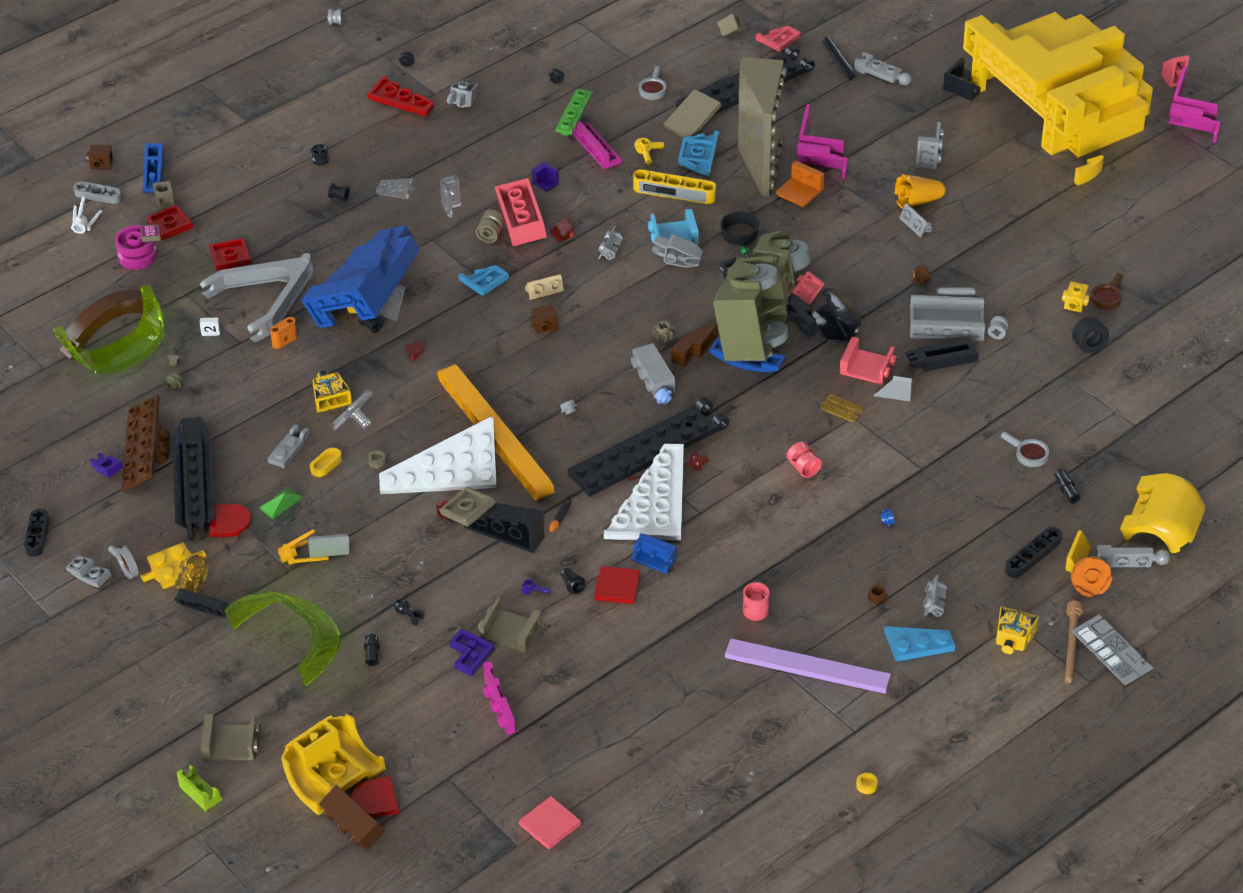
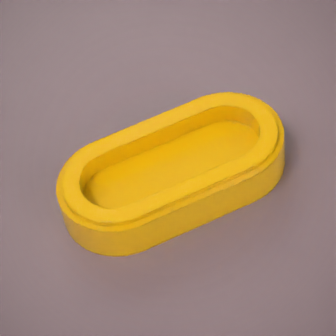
[310,448,342,477]

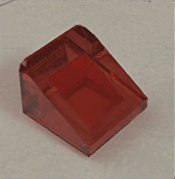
[550,218,574,242]

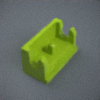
[177,765,223,811]

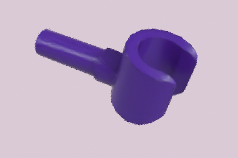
[521,579,551,594]

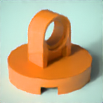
[1071,556,1112,597]

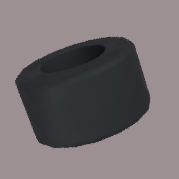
[1072,316,1109,353]

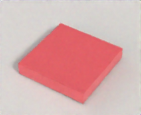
[519,796,581,850]

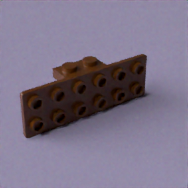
[121,394,170,492]

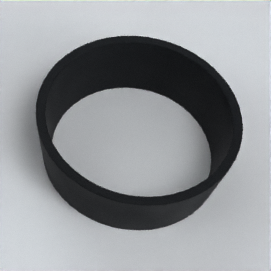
[720,212,759,245]

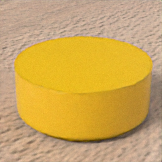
[856,773,878,794]

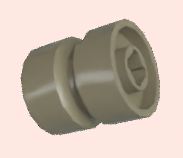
[476,210,505,243]

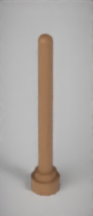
[1065,601,1083,683]

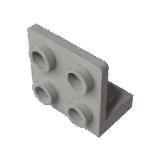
[916,122,944,170]

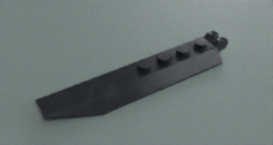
[172,417,215,540]

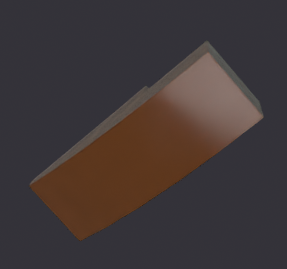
[671,322,718,367]

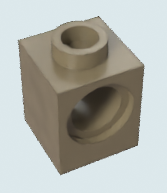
[153,181,175,210]

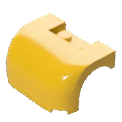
[1120,473,1206,553]
[281,714,386,816]

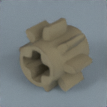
[652,321,675,344]

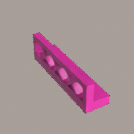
[572,120,622,169]

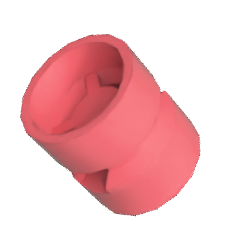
[787,442,822,478]
[743,582,769,621]

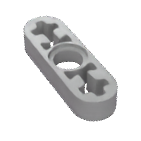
[73,181,122,204]

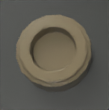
[367,450,387,468]

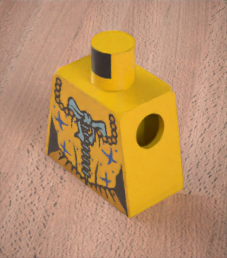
[312,371,352,413]
[996,606,1039,654]

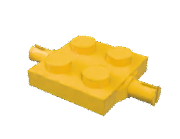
[140,542,206,590]

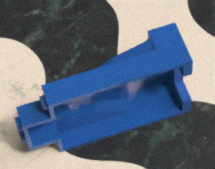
[301,225,420,328]

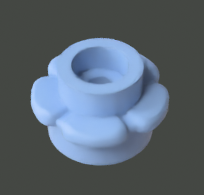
[655,387,672,405]

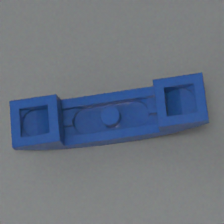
[709,338,786,372]

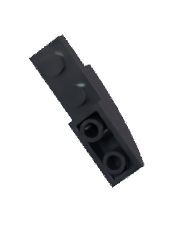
[787,293,815,338]

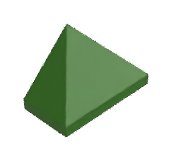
[259,487,302,519]

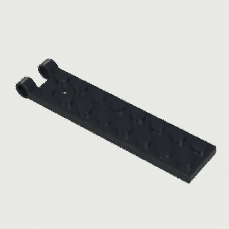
[676,45,815,115]
[568,397,730,497]

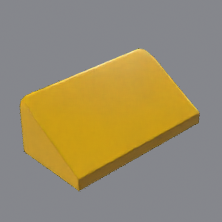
[1065,530,1091,572]

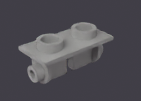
[899,203,933,237]
[598,225,623,260]
[923,575,947,617]

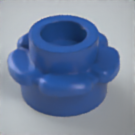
[880,508,895,527]

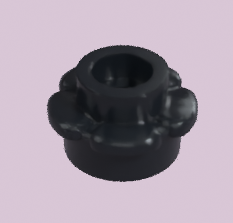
[398,52,415,67]
[548,68,564,84]

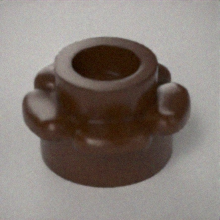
[868,585,888,604]

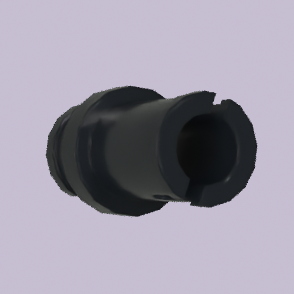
[364,634,380,666]

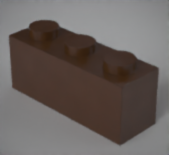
[319,785,385,850]

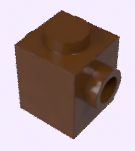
[86,145,113,169]
[529,305,558,334]

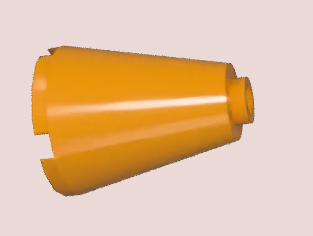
[894,174,945,209]

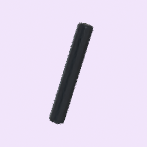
[822,36,855,79]

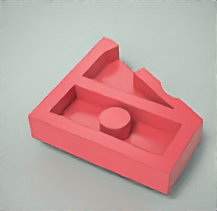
[756,26,801,52]

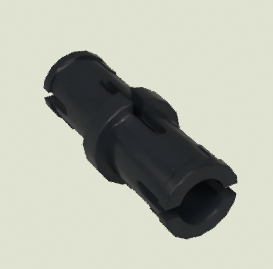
[1054,469,1081,504]

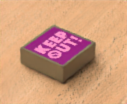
[140,225,160,242]

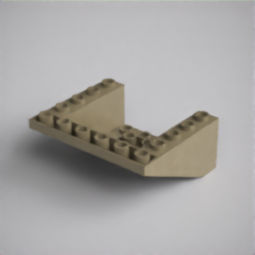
[738,57,786,197]

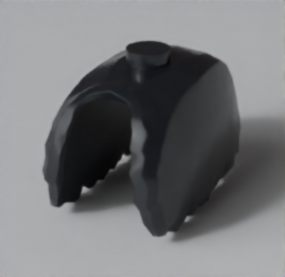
[812,288,861,344]

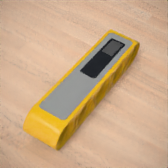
[633,170,716,204]

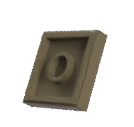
[440,487,495,527]

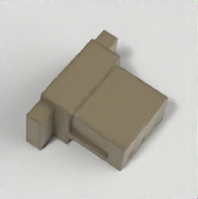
[168,354,182,366]

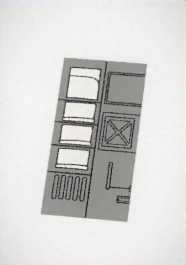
[1071,614,1154,685]

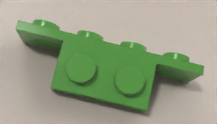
[555,89,593,136]

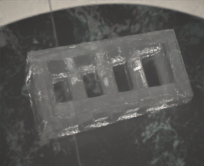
[376,178,414,199]

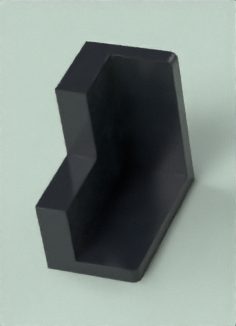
[943,57,981,101]

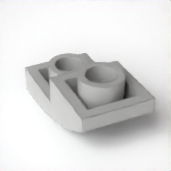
[65,555,112,588]

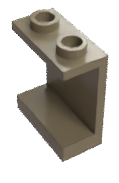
[478,598,542,654]
[200,714,261,761]

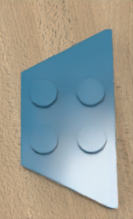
[678,131,719,177]

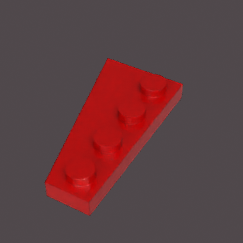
[367,76,434,116]

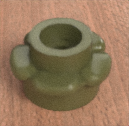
[165,372,183,389]

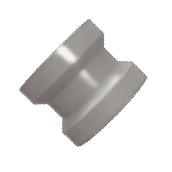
[328,8,342,25]
[988,316,1009,339]

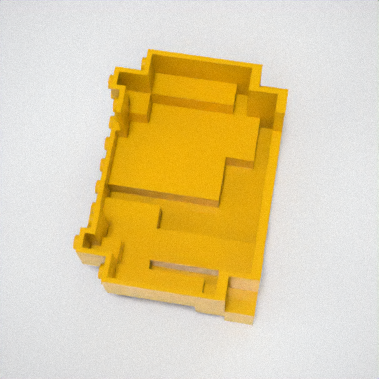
[963,12,1153,158]

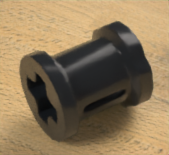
[328,183,350,202]
[359,318,383,333]

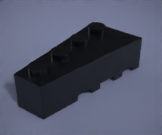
[464,503,545,553]

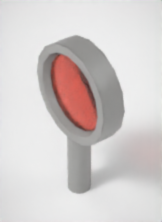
[639,66,667,100]
[1001,431,1049,467]
[108,545,139,579]

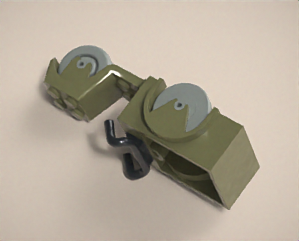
[713,231,811,361]

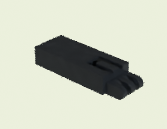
[906,338,978,372]

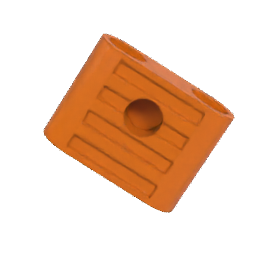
[270,317,297,349]

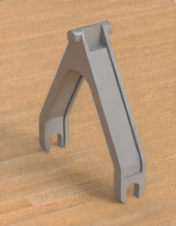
[200,253,314,342]

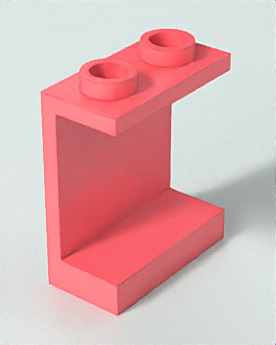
[840,337,897,385]

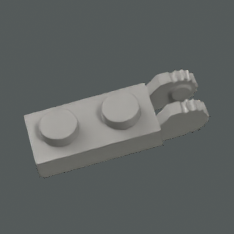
[267,424,310,469]

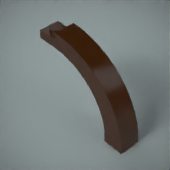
[59,289,161,361]

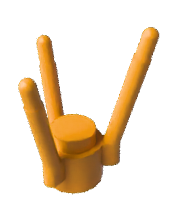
[277,529,329,565]

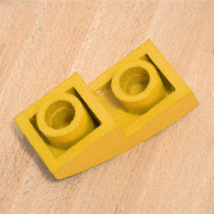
[1074,155,1104,186]

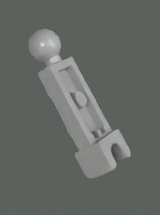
[854,52,911,86]
[1095,545,1170,570]

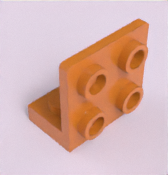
[776,161,824,207]

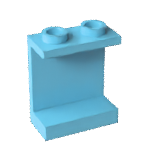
[648,209,699,245]

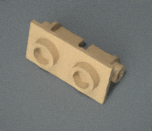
[525,274,564,300]

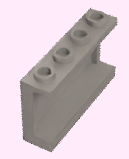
[910,295,985,341]

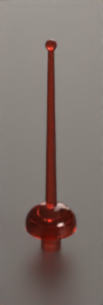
[628,452,709,481]

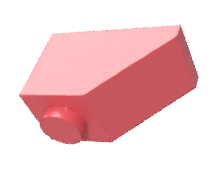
[1161,55,1189,87]

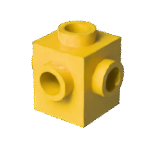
[1062,281,1090,313]

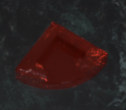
[405,341,424,361]

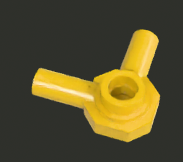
[634,138,664,164]

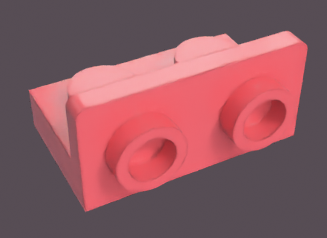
[792,271,825,306]

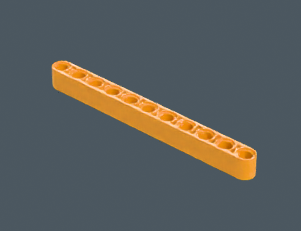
[437,364,555,501]

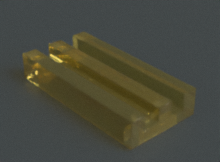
[821,393,863,423]

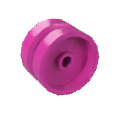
[115,225,157,269]

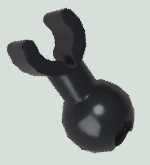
[394,599,424,625]

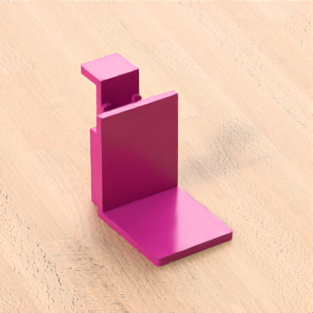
[1169,66,1221,143]
[797,104,849,179]

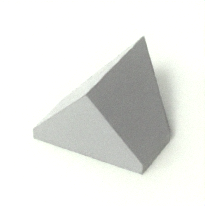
[873,376,914,401]

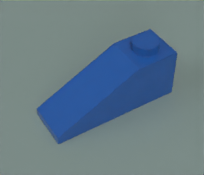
[143,143,166,193]

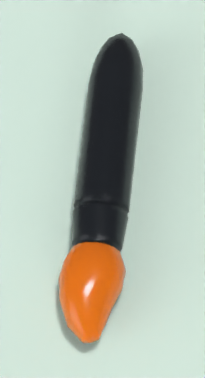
[549,499,571,532]

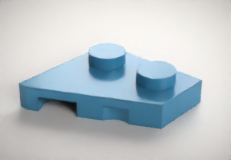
[459,265,509,296]

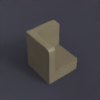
[717,14,746,37]

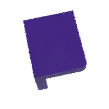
[532,162,559,192]

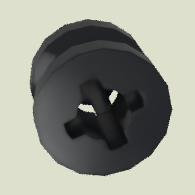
[311,144,329,165]

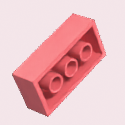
[495,178,547,246]

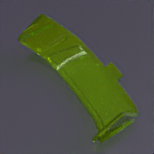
[53,284,164,374]
[225,591,341,686]

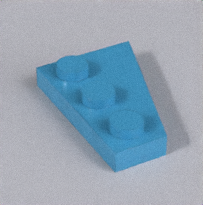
[884,626,956,662]

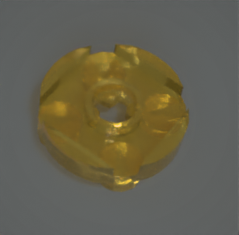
[175,555,209,593]

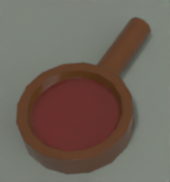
[1090,273,1123,310]

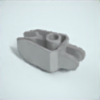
[447,80,479,108]
[652,235,703,268]

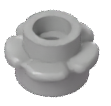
[560,399,578,415]

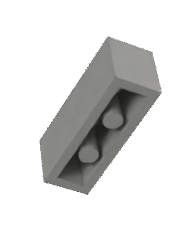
[631,343,675,398]

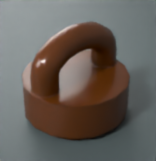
[912,265,930,285]

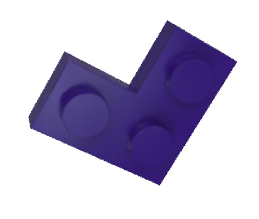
[449,629,495,677]

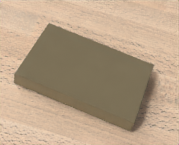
[663,89,721,137]

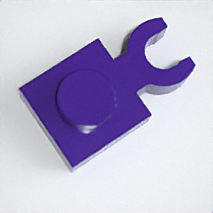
[90,453,123,478]

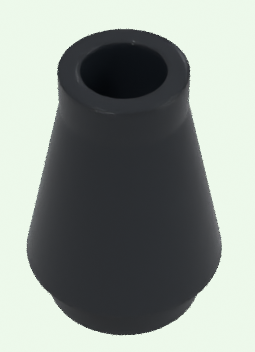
[560,568,585,594]

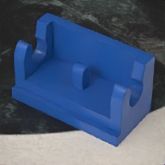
[631,533,677,574]

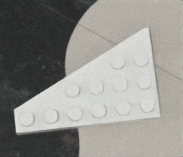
[379,417,497,494]
[604,444,684,541]

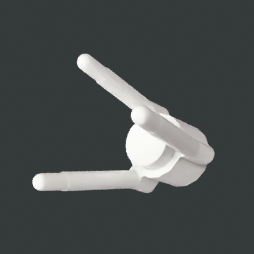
[71,196,102,234]

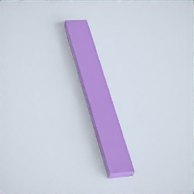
[725,639,891,694]

